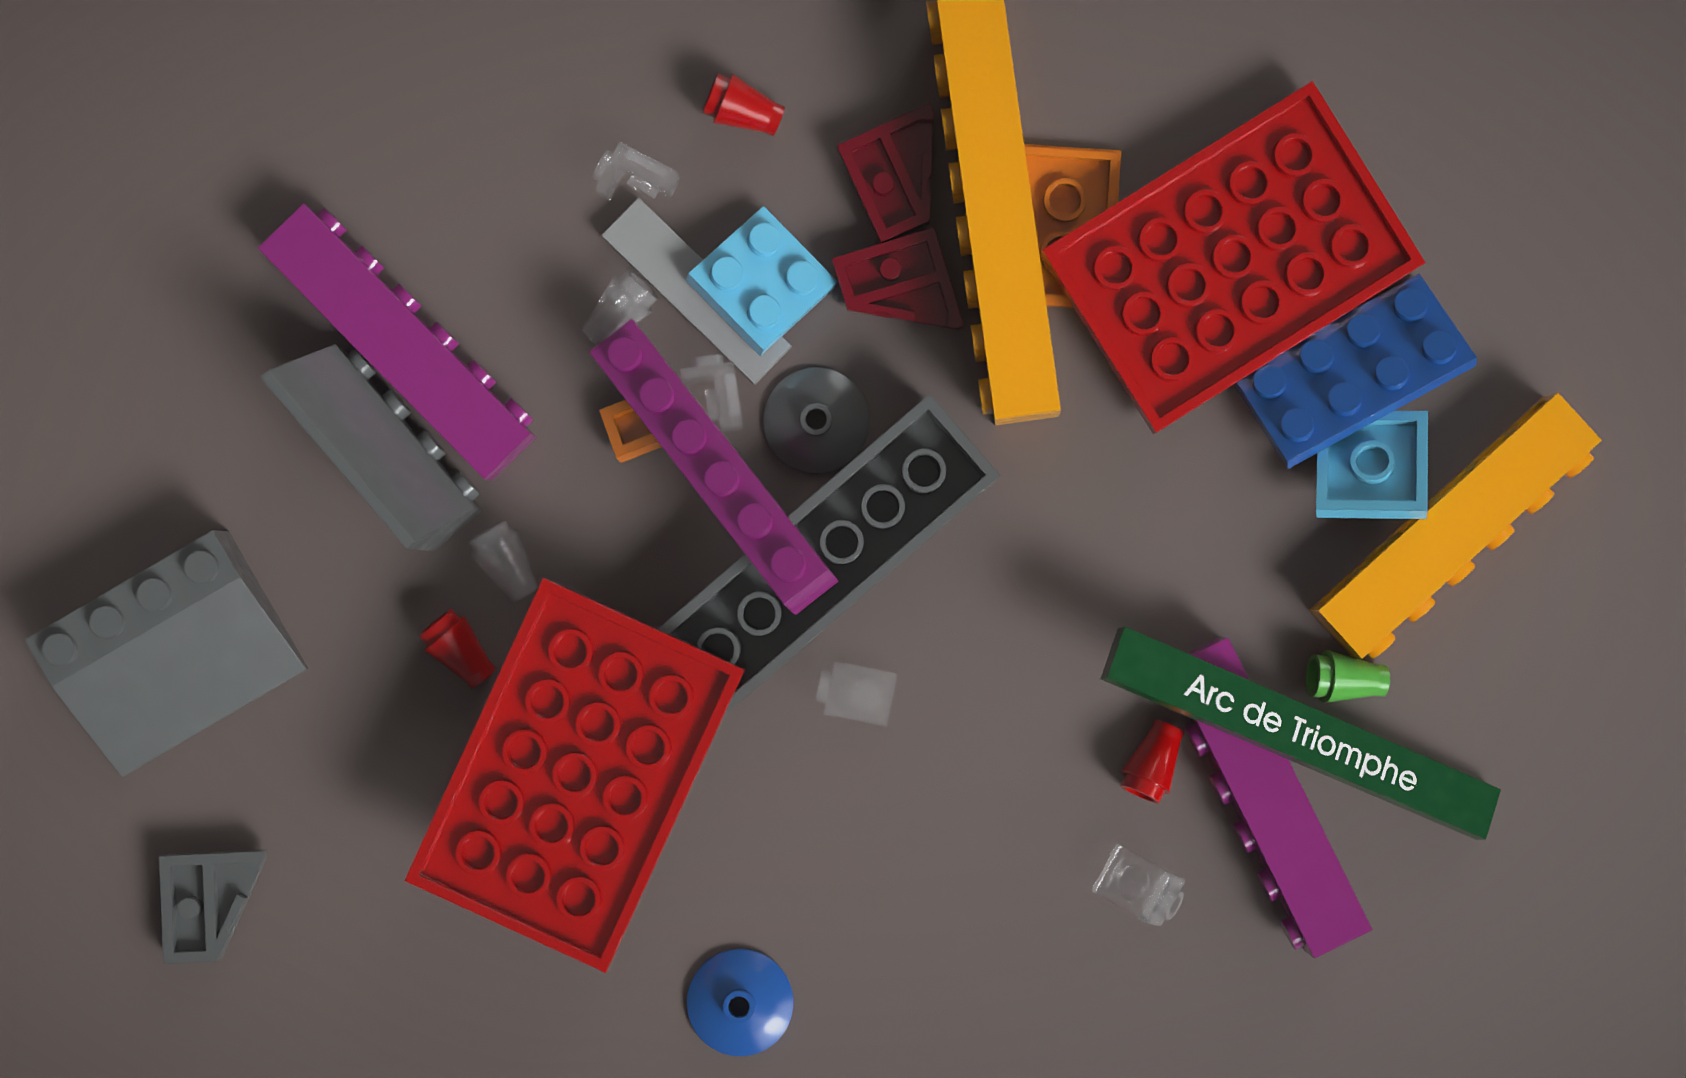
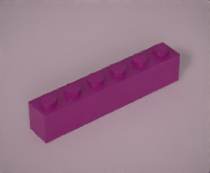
[258,203,537,481]
[589,318,838,615]
[1185,636,1373,959]

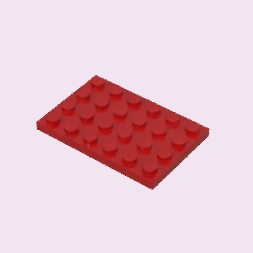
[1039,81,1426,434]
[404,578,745,973]

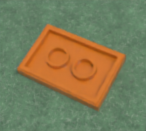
[1024,144,1121,308]

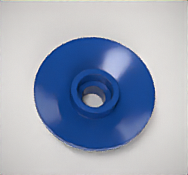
[687,948,793,1056]

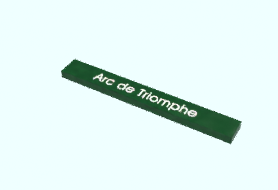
[1100,626,1501,840]

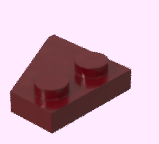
[837,103,934,244]
[832,227,964,330]

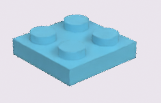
[686,206,838,356]
[1316,411,1428,519]

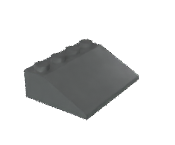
[260,344,483,551]
[25,530,308,777]

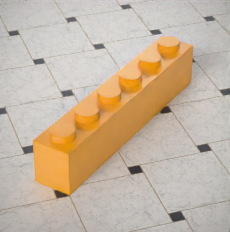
[1309,393,1602,659]

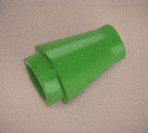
[1305,650,1390,703]

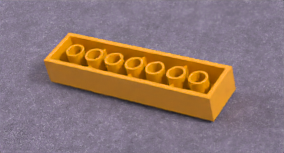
[926,0,1061,426]

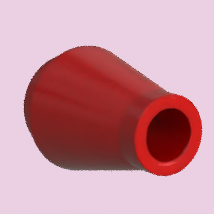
[702,73,785,136]
[419,608,496,689]
[1120,720,1184,804]

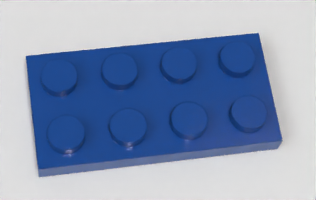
[1233,273,1477,469]

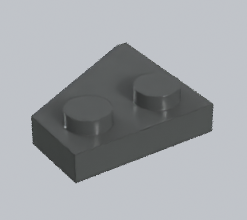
[159,849,268,964]

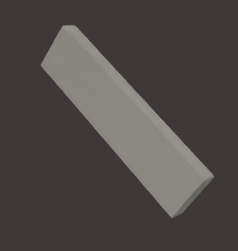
[602,197,792,385]

